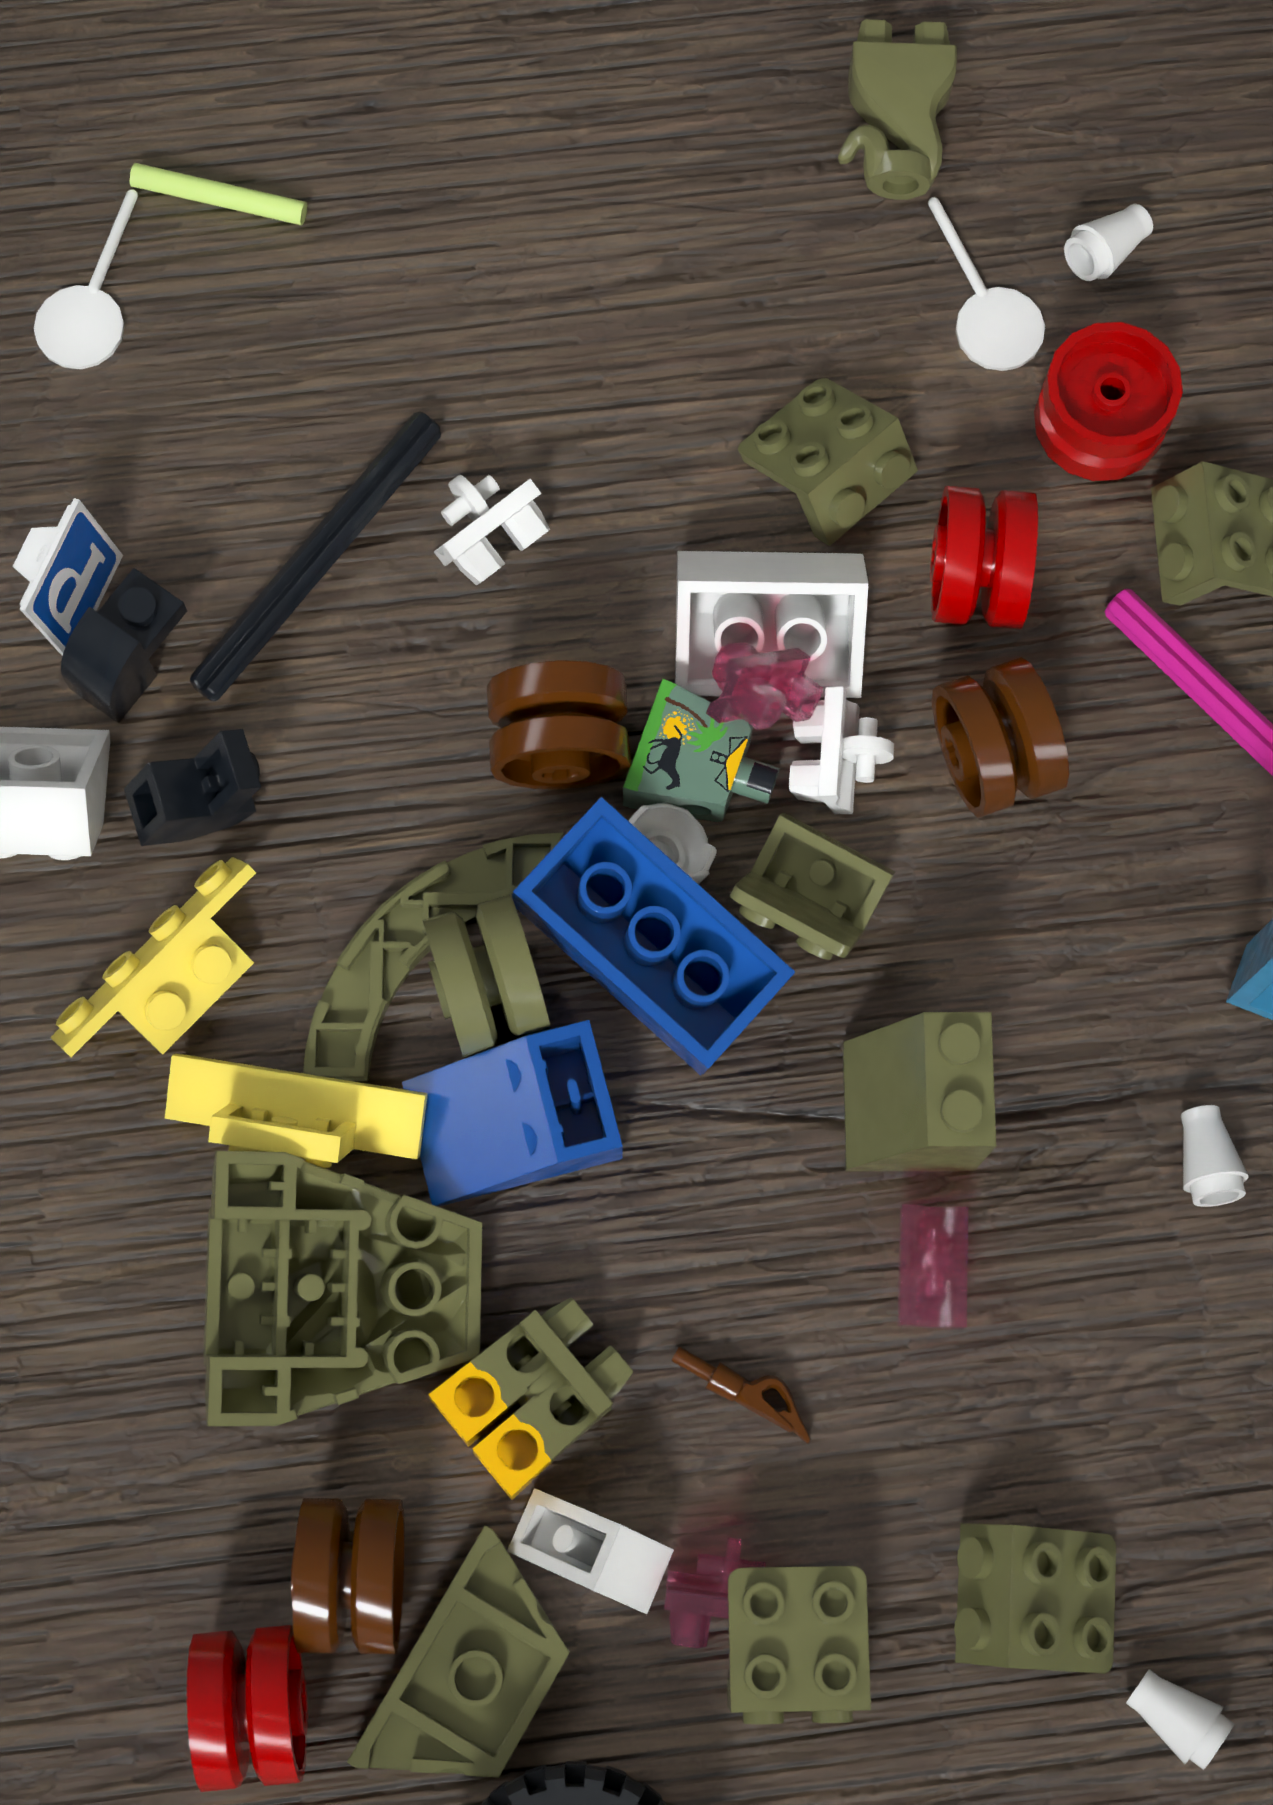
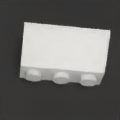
[675,551,868,698]
[0,727,110,860]

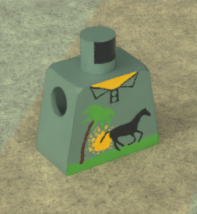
[623,679,780,822]

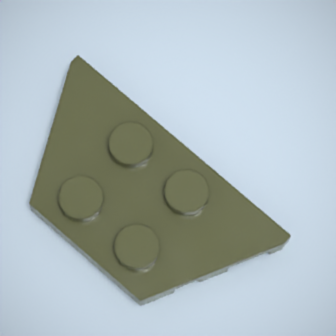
[347,1526,570,1778]

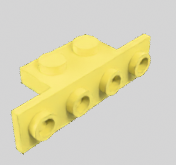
[50,857,256,1057]
[165,1053,428,1169]

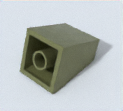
[843,1012,996,1171]

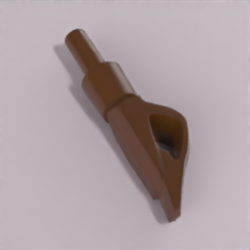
[671,1346,811,1444]

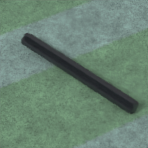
[190,411,441,701]

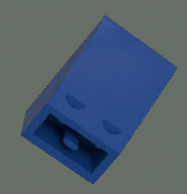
[402,1020,623,1207]

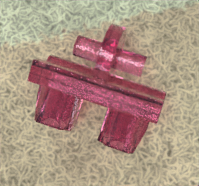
[706,642,823,730]
[898,1204,968,1329]
[664,1537,766,1648]

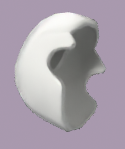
[629,802,717,884]

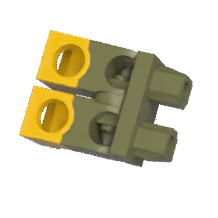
[428,1298,633,1500]

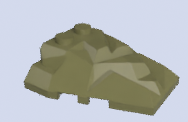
[203,1151,482,1426]

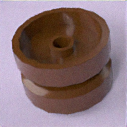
[932,657,1070,818]
[487,660,631,789]
[291,1498,405,1654]

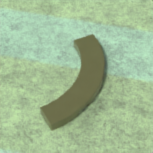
[303,832,564,1084]

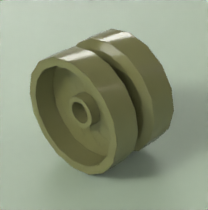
[422,894,551,1058]

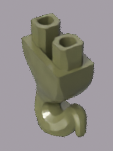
[838,19,957,200]

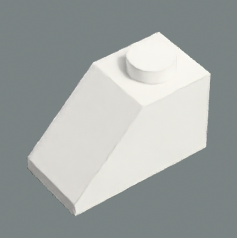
[507,1488,674,1614]

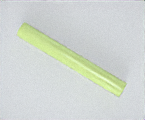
[130,163,307,225]

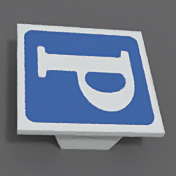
[12,498,123,656]

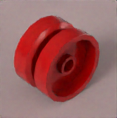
[1034,322,1183,481]
[930,485,1038,629]
[187,1625,308,1792]

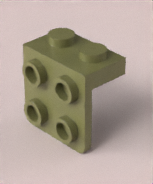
[738,378,918,546]
[1151,461,1273,606]
[730,812,895,960]
[954,1523,1116,1674]
[727,1566,871,1724]

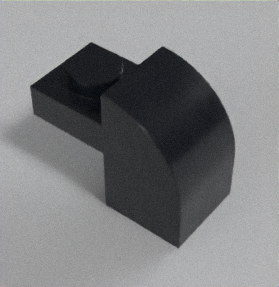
[61,568,187,723]
[124,729,261,846]

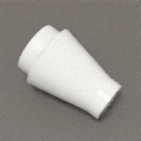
[1064,204,1153,281]
[1181,1105,1249,1207]
[1126,1669,1234,1770]

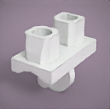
[434,475,550,585]
[789,687,894,814]

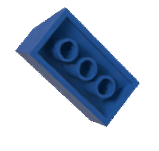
[512,797,795,1076]

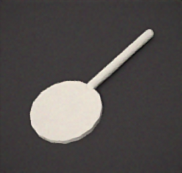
[34,189,138,369]
[928,197,1045,371]

